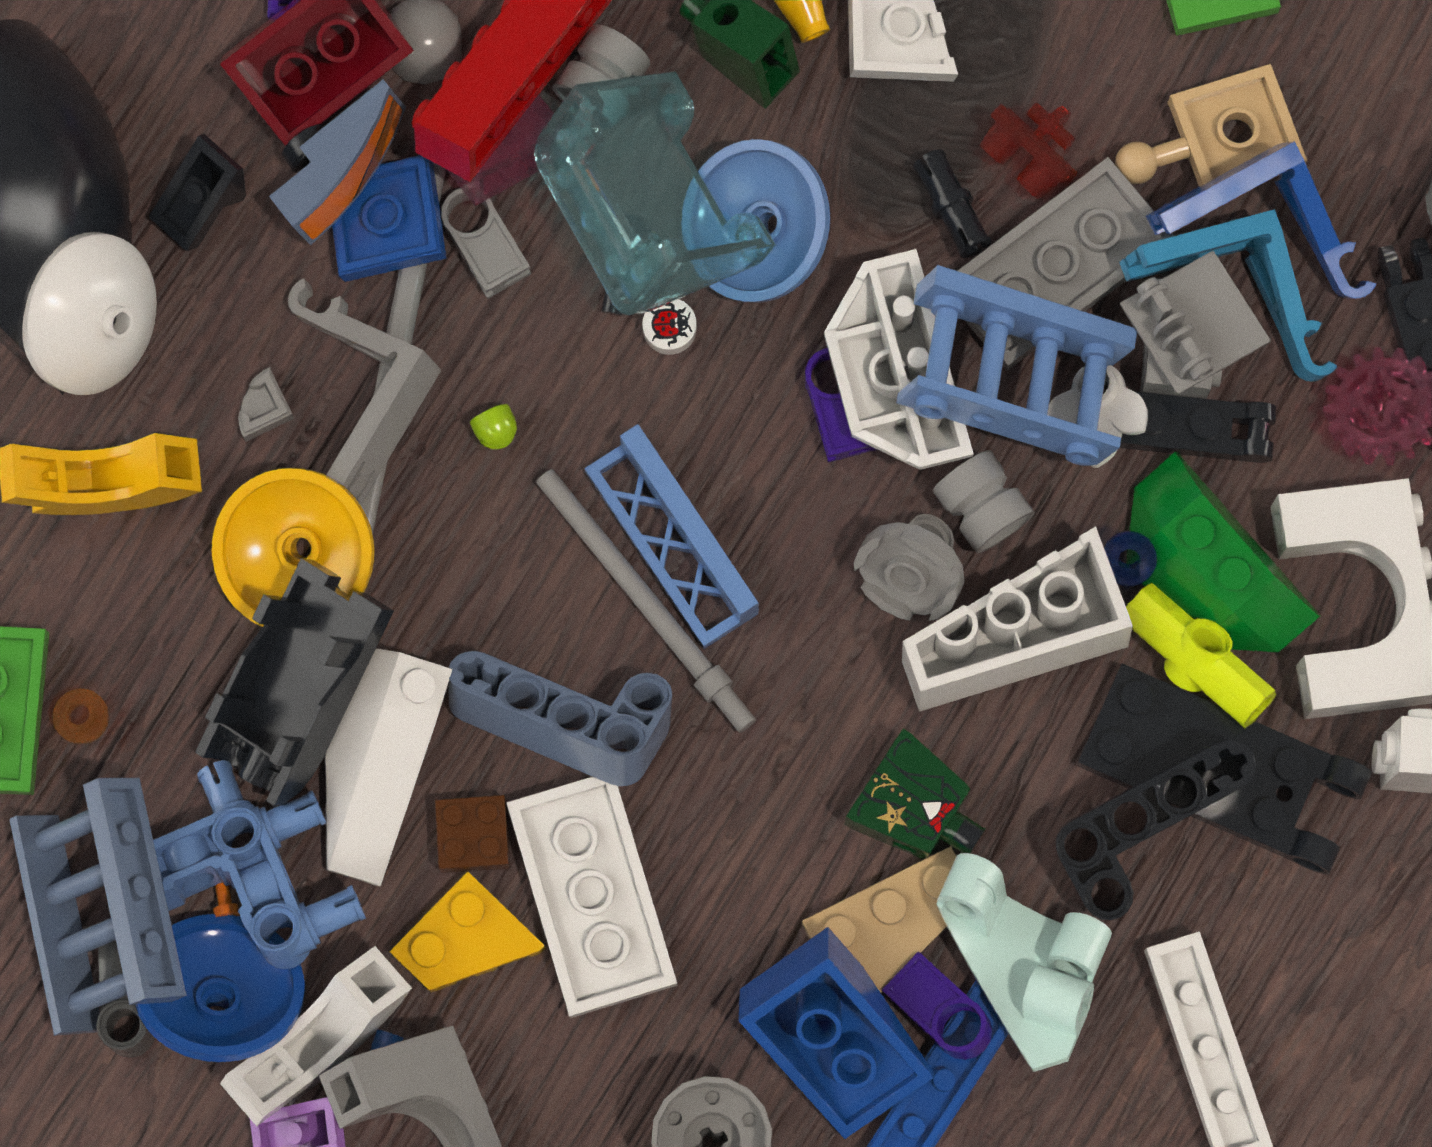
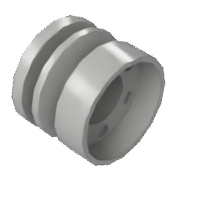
[651,1076,772,1147]

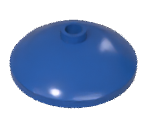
[135,914,305,1062]

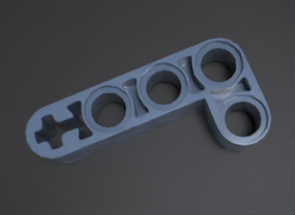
[448,651,672,786]

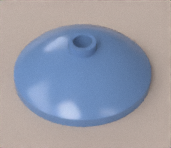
[681,139,830,302]

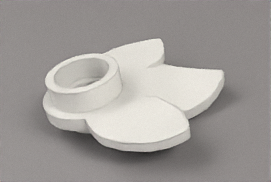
[1047,365,1148,468]

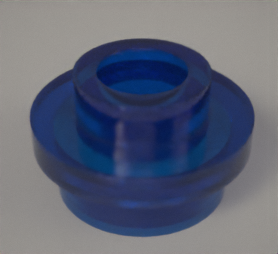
[1104,531,1157,586]

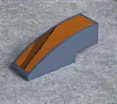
[269,79,406,245]

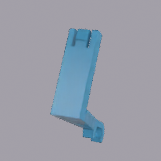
[1119,209,1337,382]

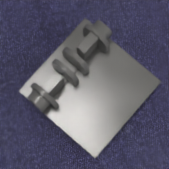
[1120,251,1271,395]

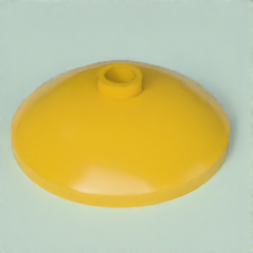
[212,468,374,627]

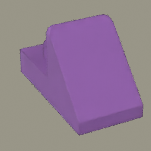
[250,1097,346,1147]

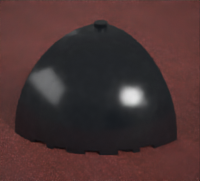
[0,19,132,395]

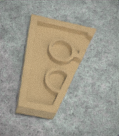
[802,846,956,993]

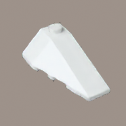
[324,648,452,887]

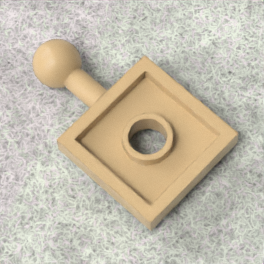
[1115,64,1307,187]

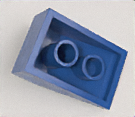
[739,927,934,1139]

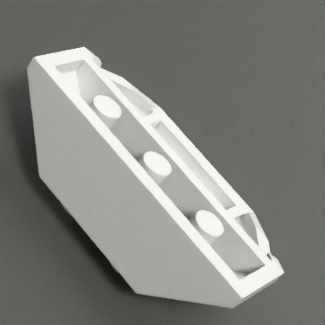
[824,249,974,470]

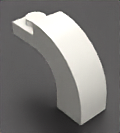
[220,946,412,1126]

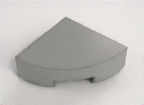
[238,367,295,442]

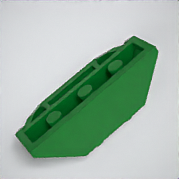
[1126,452,1321,652]

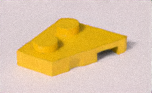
[390,872,546,993]

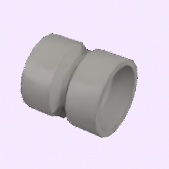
[552,24,650,126]
[933,450,1035,553]

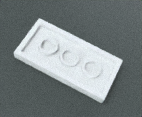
[506,777,678,1018]

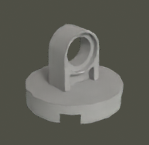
[854,514,965,621]

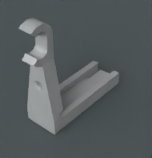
[288,278,441,503]

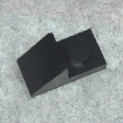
[149,134,246,251]

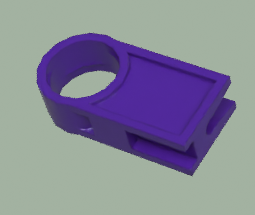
[805,348,878,463]
[882,951,992,1060]

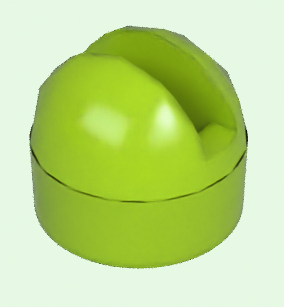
[469,404,517,450]

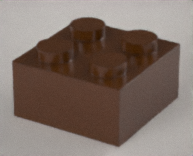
[435,795,511,874]

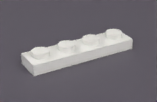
[1144,931,1273,1147]

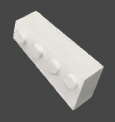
[902,526,1133,712]

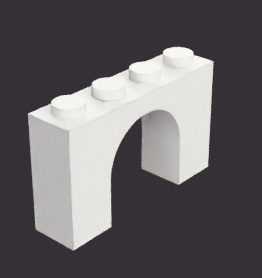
[1270,478,1432,719]

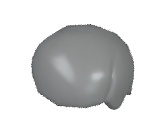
[390,0,462,84]

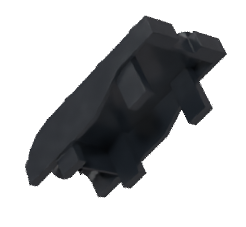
[195,558,394,806]

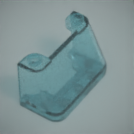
[535,72,776,315]

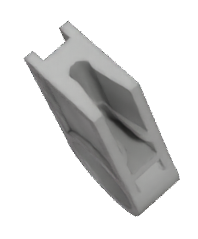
[441,187,531,299]

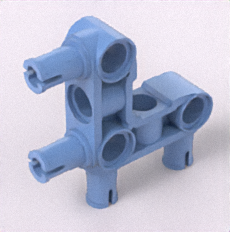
[153,760,366,969]

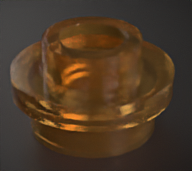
[53,689,109,744]

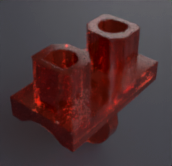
[980,103,1078,199]

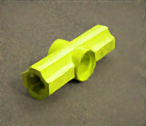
[1126,583,1277,728]

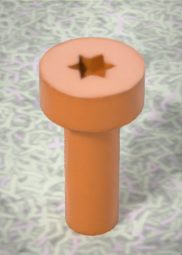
[213,883,240,917]

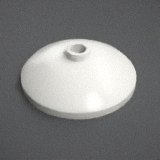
[22,232,157,395]

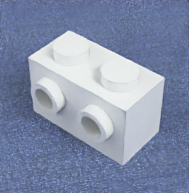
[1372,709,1432,793]

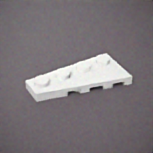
[848,0,958,82]

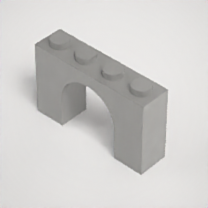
[319,1026,502,1147]

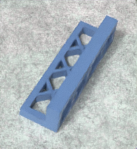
[584,424,759,649]

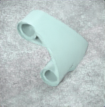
[936,853,1112,1072]

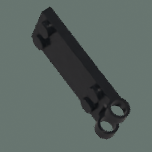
[1076,663,1372,875]

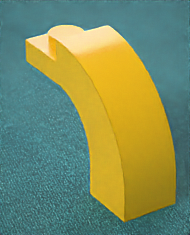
[0,433,202,515]

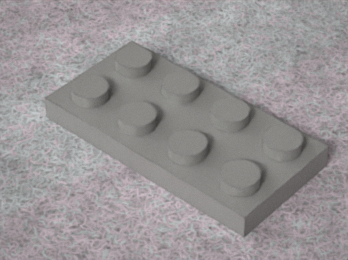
[958,157,1174,371]

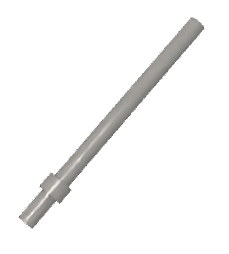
[536,469,756,733]

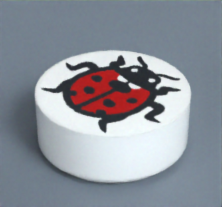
[642,298,697,355]

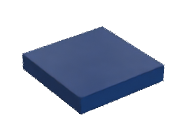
[332,155,447,282]

